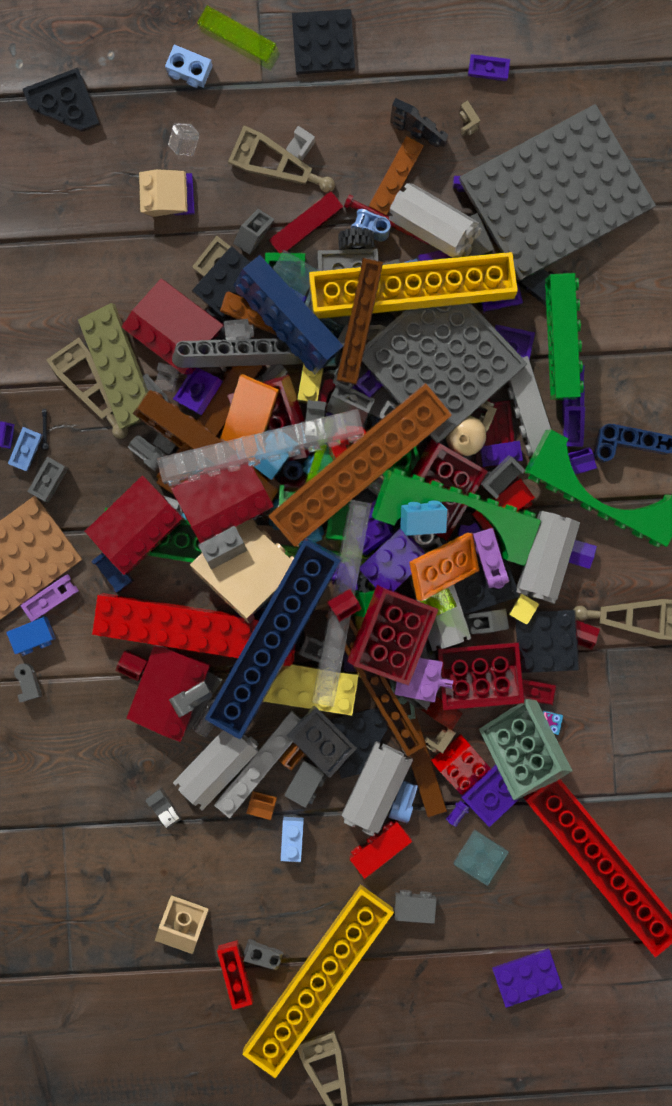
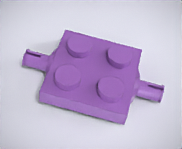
[394,657,453,702]

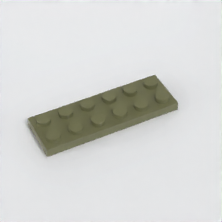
[78,303,148,430]

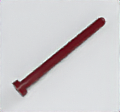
[343,194,430,245]

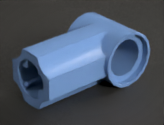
[388,781,418,824]

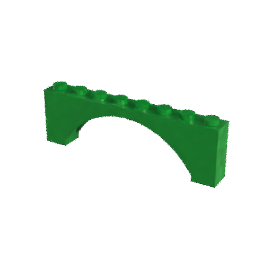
[524,429,672,548]
[372,468,541,566]

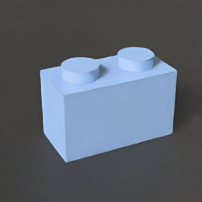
[281,817,304,862]

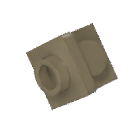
[459,100,481,136]
[479,401,497,432]
[425,727,456,753]

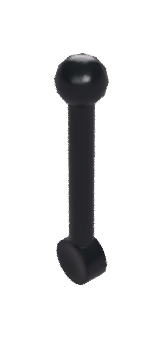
[41,409,49,450]

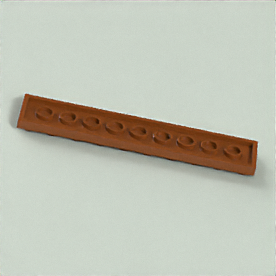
[268,383,452,547]

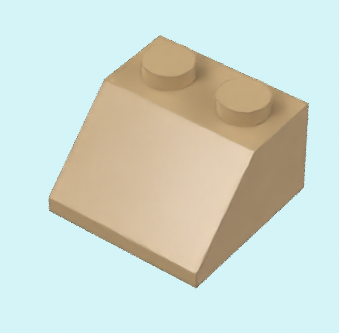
[139,170,187,217]
[155,895,208,954]

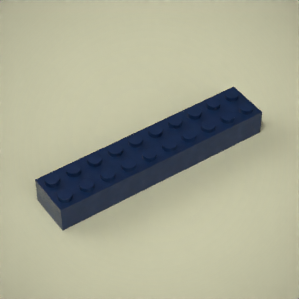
[205,538,343,739]

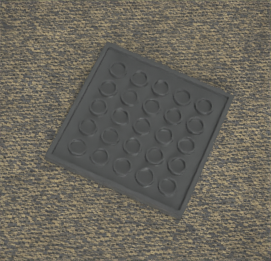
[362,303,527,443]

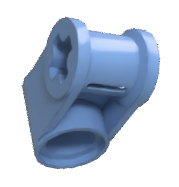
[351,209,391,242]

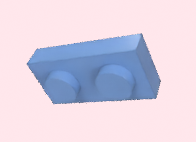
[8,427,43,472]

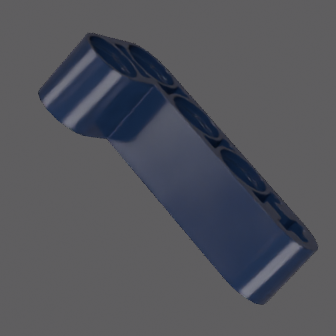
[594,424,672,463]

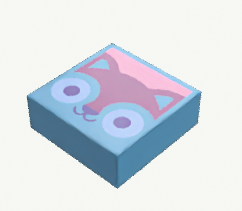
[543,711,563,735]

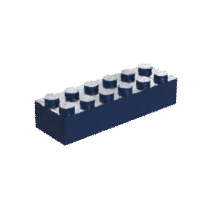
[233,255,343,375]

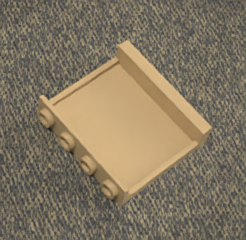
[190,518,294,624]

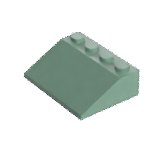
[479,699,572,800]

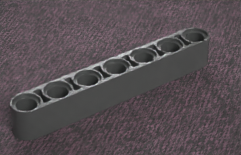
[172,339,304,368]

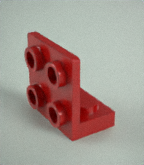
[431,734,491,795]

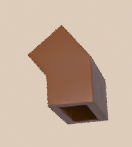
[278,742,305,771]
[247,791,277,820]

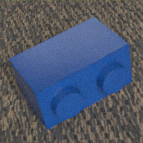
[6,617,56,656]

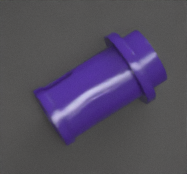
[446,800,470,827]

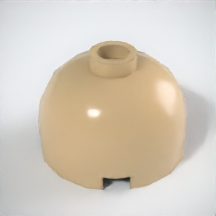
[446,416,486,456]

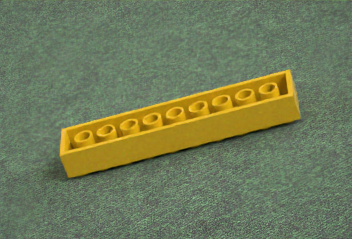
[309,252,517,319]
[242,884,394,1078]

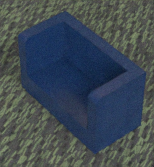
[91,553,134,593]

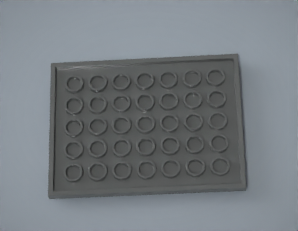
[459,104,656,282]

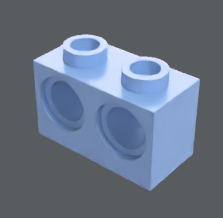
[165,45,212,88]

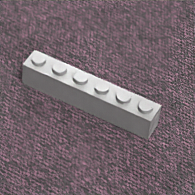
[507,356,551,457]
[214,710,302,818]

